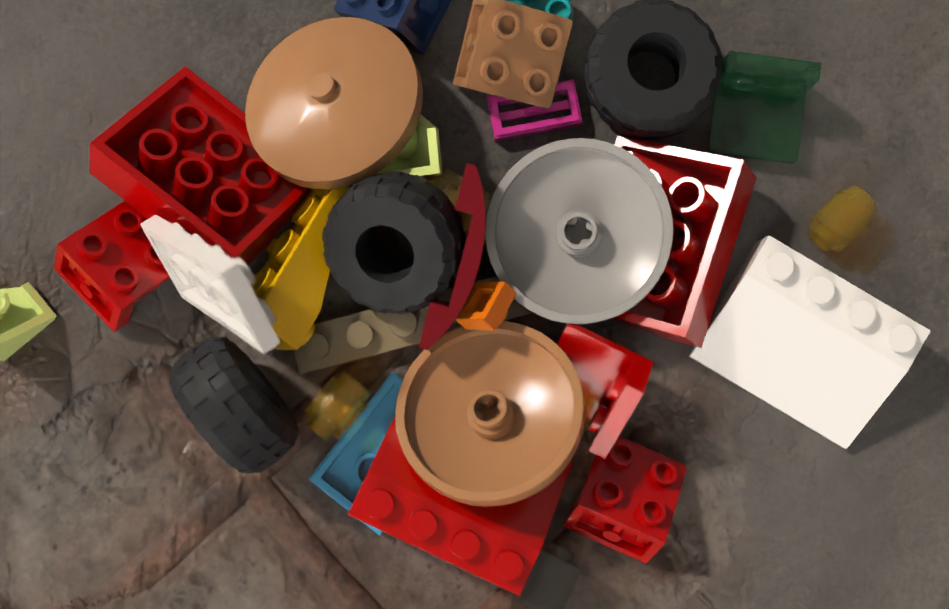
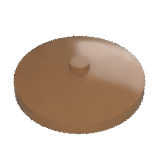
[245,17,423,189]
[395,321,585,506]

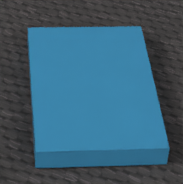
[309,371,403,536]

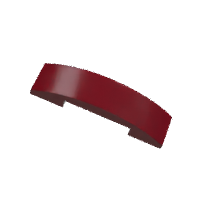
[418,163,486,350]

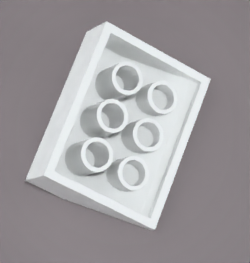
[689,235,931,449]

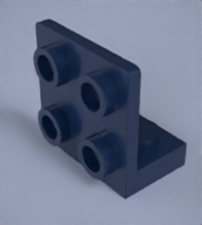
[334,0,451,54]

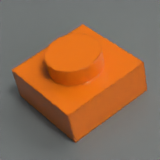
[455,281,517,331]

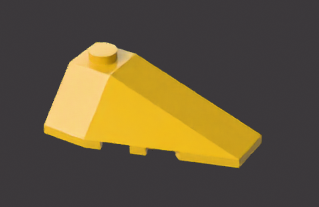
[251,186,350,350]

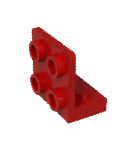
[54,201,170,333]
[557,323,654,459]
[563,436,687,564]

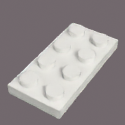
[140,214,280,354]

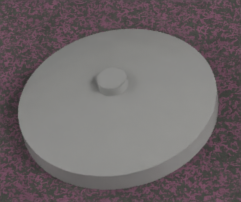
[486,138,673,325]

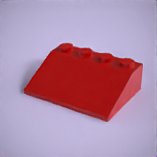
[89,66,312,266]
[610,136,757,348]
[348,415,573,596]

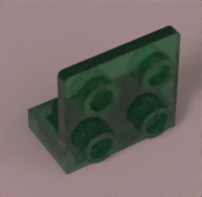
[708,51,821,164]

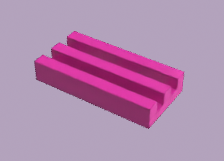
[486,79,582,142]

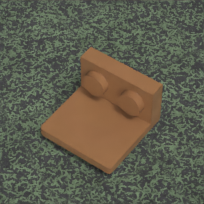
[453,0,573,109]

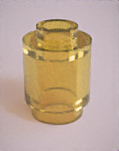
[808,186,877,252]
[305,371,372,440]

